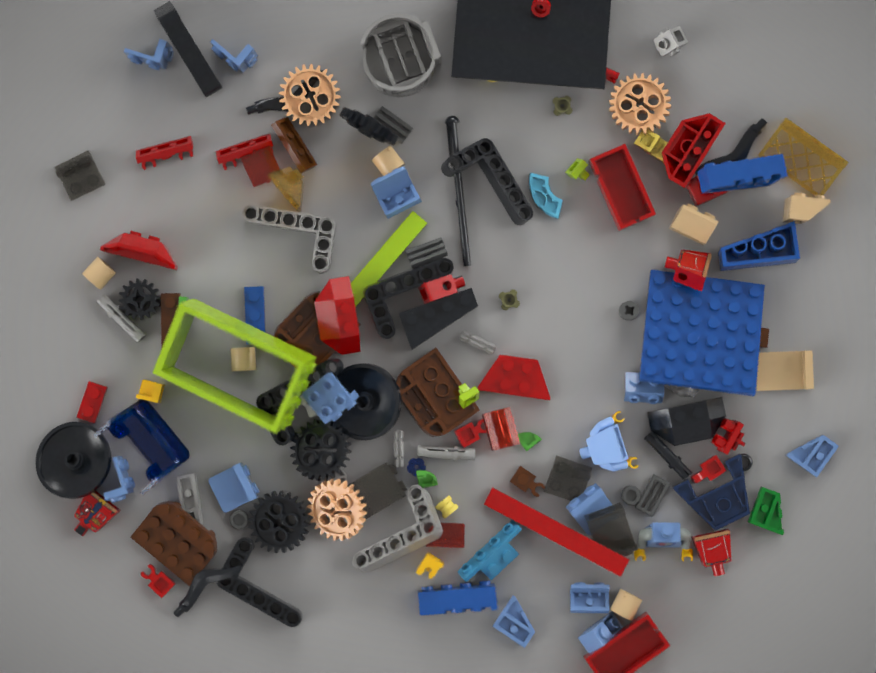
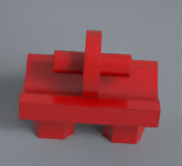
[711,418,746,455]

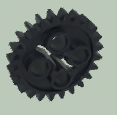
[340,107,398,146]
[290,419,352,481]
[248,490,311,553]

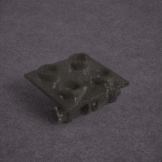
[55,150,105,201]
[544,455,592,501]

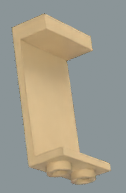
[756,350,814,391]

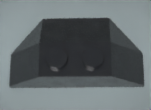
[647,397,726,446]

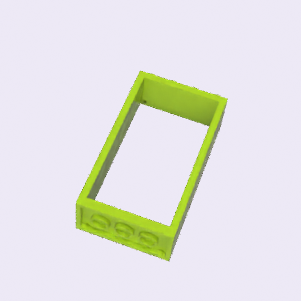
[152,298,317,433]

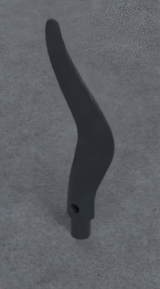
[246,71,323,115]
[695,118,767,175]
[173,565,241,617]

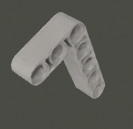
[242,205,336,273]
[352,485,443,573]

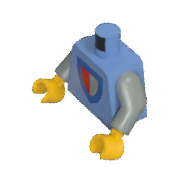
[633,523,693,561]

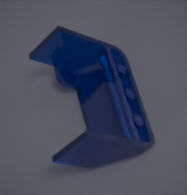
[94,399,190,495]

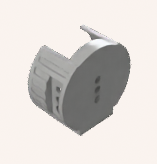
[361,14,441,97]

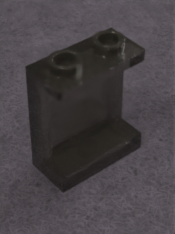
[347,462,408,519]
[584,502,638,556]

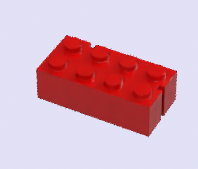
[588,144,656,231]
[583,611,671,673]

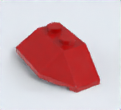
[661,113,726,189]
[100,231,178,270]
[314,276,361,355]

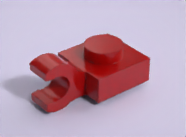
[690,455,727,484]

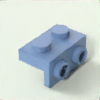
[624,372,665,404]
[570,582,610,613]

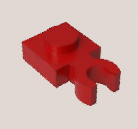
[454,419,491,448]
[140,564,176,598]

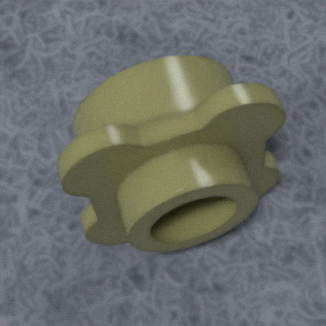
[552,96,572,116]
[499,289,520,311]

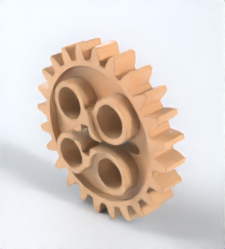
[279,64,341,126]
[609,73,671,135]
[307,478,367,541]

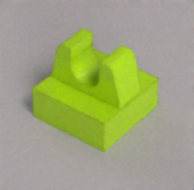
[565,158,590,181]
[458,383,479,409]

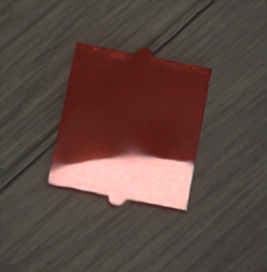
[240,145,283,187]

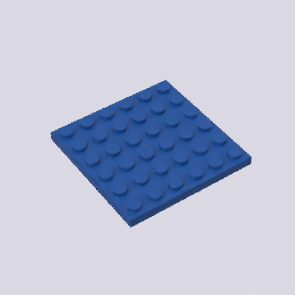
[639,269,765,396]

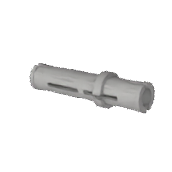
[97,294,146,343]
[417,445,475,461]

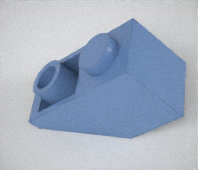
[578,611,623,653]

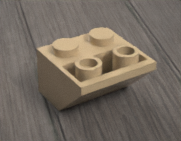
[783,193,830,224]
[669,204,719,245]

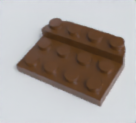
[274,291,361,374]
[396,348,480,437]
[130,501,218,586]

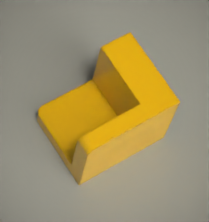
[136,380,165,403]

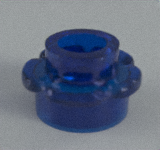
[407,458,426,477]

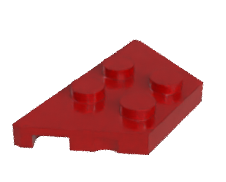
[477,355,550,400]

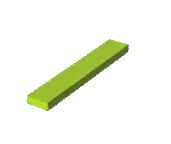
[351,211,427,308]

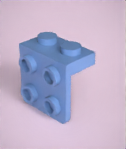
[124,39,174,71]
[210,39,258,73]
[371,167,422,219]
[302,372,359,424]
[103,456,135,503]
[208,462,259,513]
[566,483,618,535]

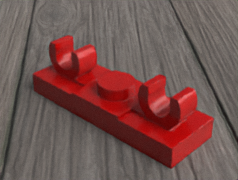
[216,133,273,170]
[136,136,193,170]

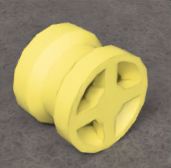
[435,495,459,519]

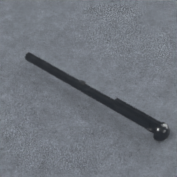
[445,116,471,266]

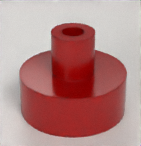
[531,0,551,17]

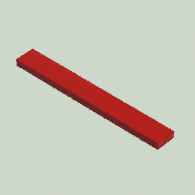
[484,487,630,577]

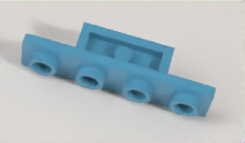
[458,520,522,582]

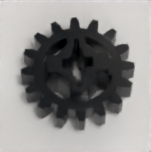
[118,278,161,320]

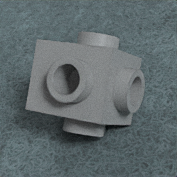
[653,26,688,57]

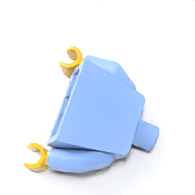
[579,411,639,472]

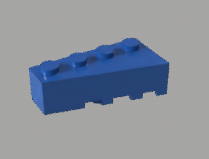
[697,154,788,194]
[718,221,800,271]
[418,580,498,616]

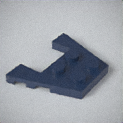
[673,453,750,531]

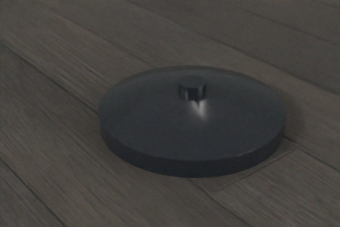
[332,363,402,440]
[35,422,111,499]

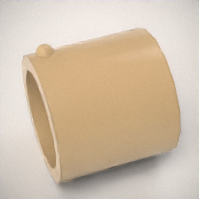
[372,146,405,176]
[82,256,116,290]
[230,347,256,372]
[610,589,643,621]

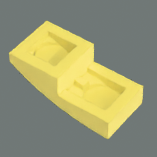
[634,129,668,163]

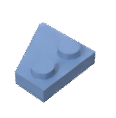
[785,435,839,477]
[492,595,535,648]

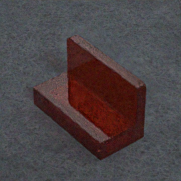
[482,407,520,451]
[426,523,465,548]

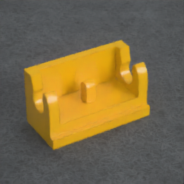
[416,552,444,579]

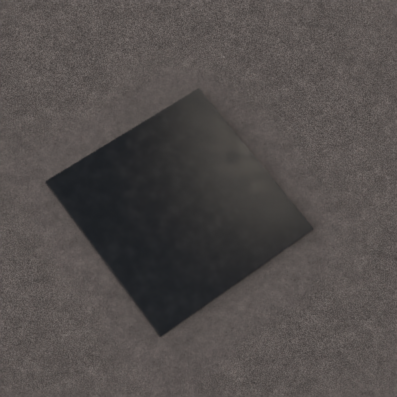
[451,0,611,90]

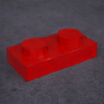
[76,381,108,424]

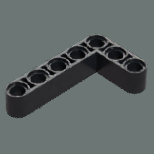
[154,1,222,98]
[441,138,533,225]
[363,258,454,339]
[256,358,344,446]
[217,537,302,627]

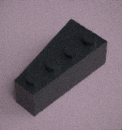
[399,288,478,350]

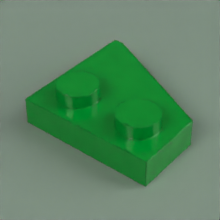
[748,486,784,535]

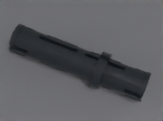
[644,430,693,481]

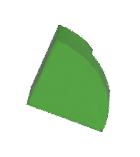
[515,432,542,451]
[416,470,438,488]

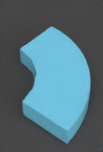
[529,173,563,219]

